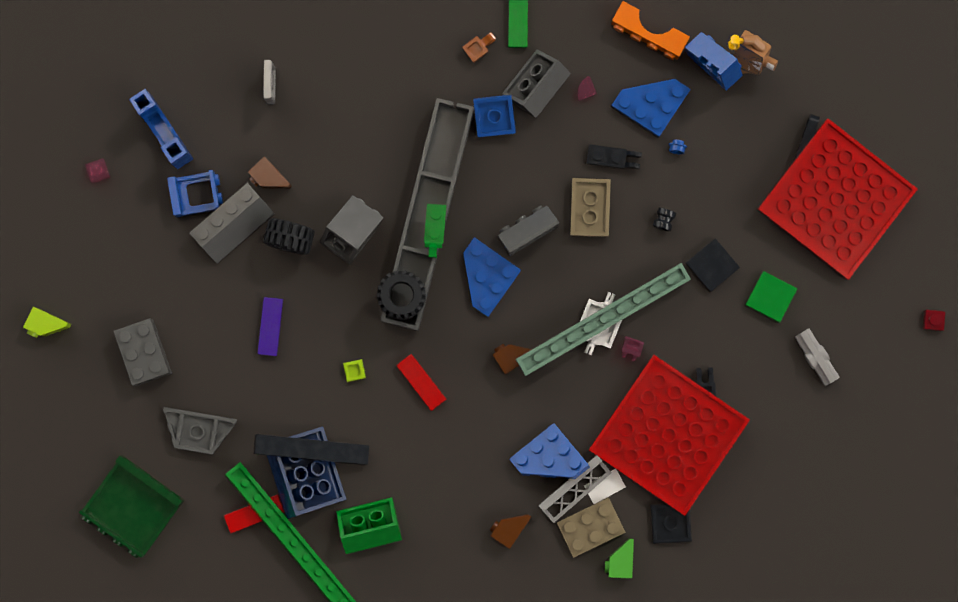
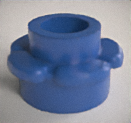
[668,140,687,154]

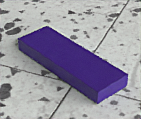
[258,297,284,356]

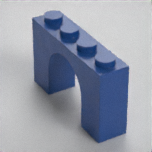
[129,89,193,169]

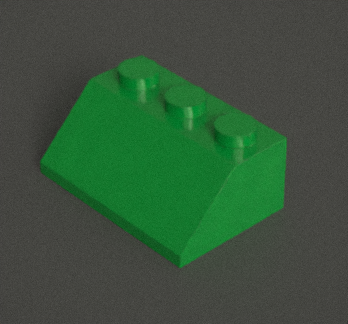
[336,497,402,554]

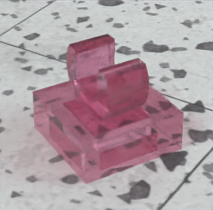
[85,158,110,183]
[621,336,644,361]

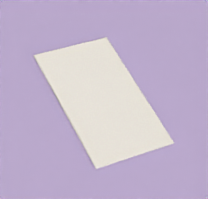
[584,469,626,504]

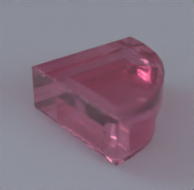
[577,76,597,101]

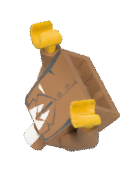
[728,30,778,75]

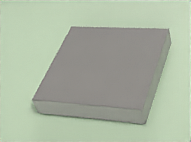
[264,60,276,104]

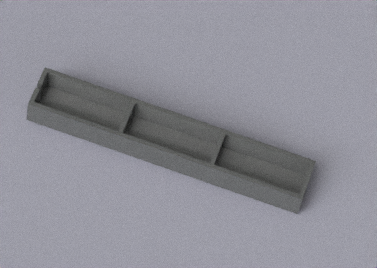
[381,98,474,331]

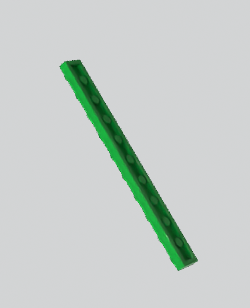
[225,462,356,602]

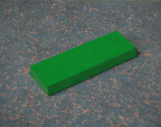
[508,0,528,48]

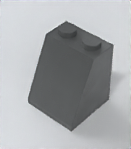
[320,195,384,265]

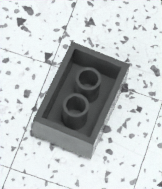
[114,318,172,386]

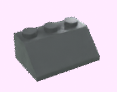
[502,49,571,118]
[498,205,559,256]

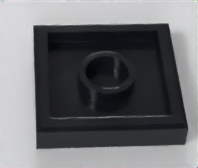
[686,238,740,292]
[651,504,692,544]

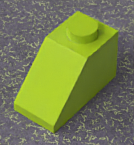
[23,307,71,338]

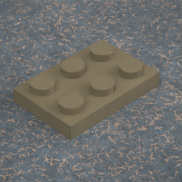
[570,178,611,237]
[556,497,626,558]

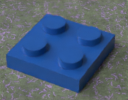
[473,95,516,137]

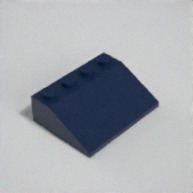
[267,426,347,519]

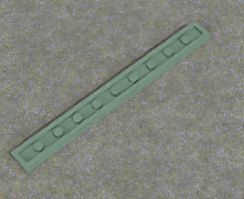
[515,263,691,376]

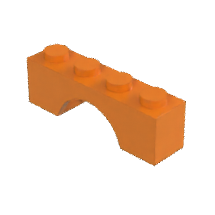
[611,1,690,60]

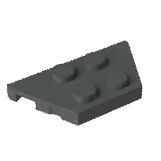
[163,407,237,454]

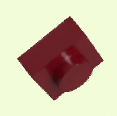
[923,310,945,331]

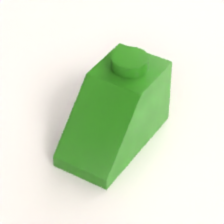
[605,538,634,578]

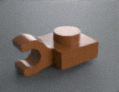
[462,32,496,63]

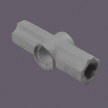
[795,328,840,386]

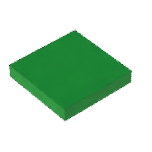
[745,271,797,323]

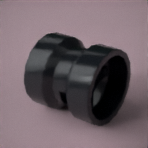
[653,207,677,232]

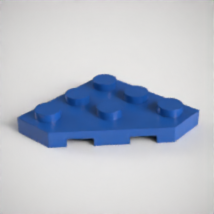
[611,79,691,137]
[463,237,521,317]
[509,423,590,479]

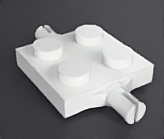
[580,292,622,355]

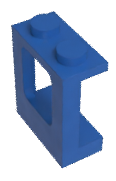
[167,170,223,217]

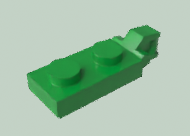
[424,204,446,258]

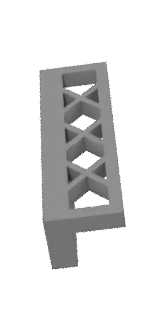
[538,455,612,523]

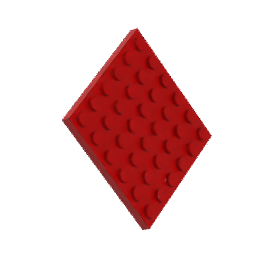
[757,118,918,280]
[589,355,750,516]

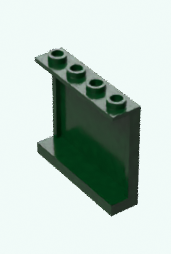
[79,455,184,558]

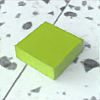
[343,359,366,382]

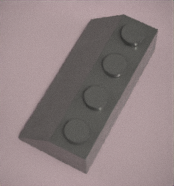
[190,183,275,264]

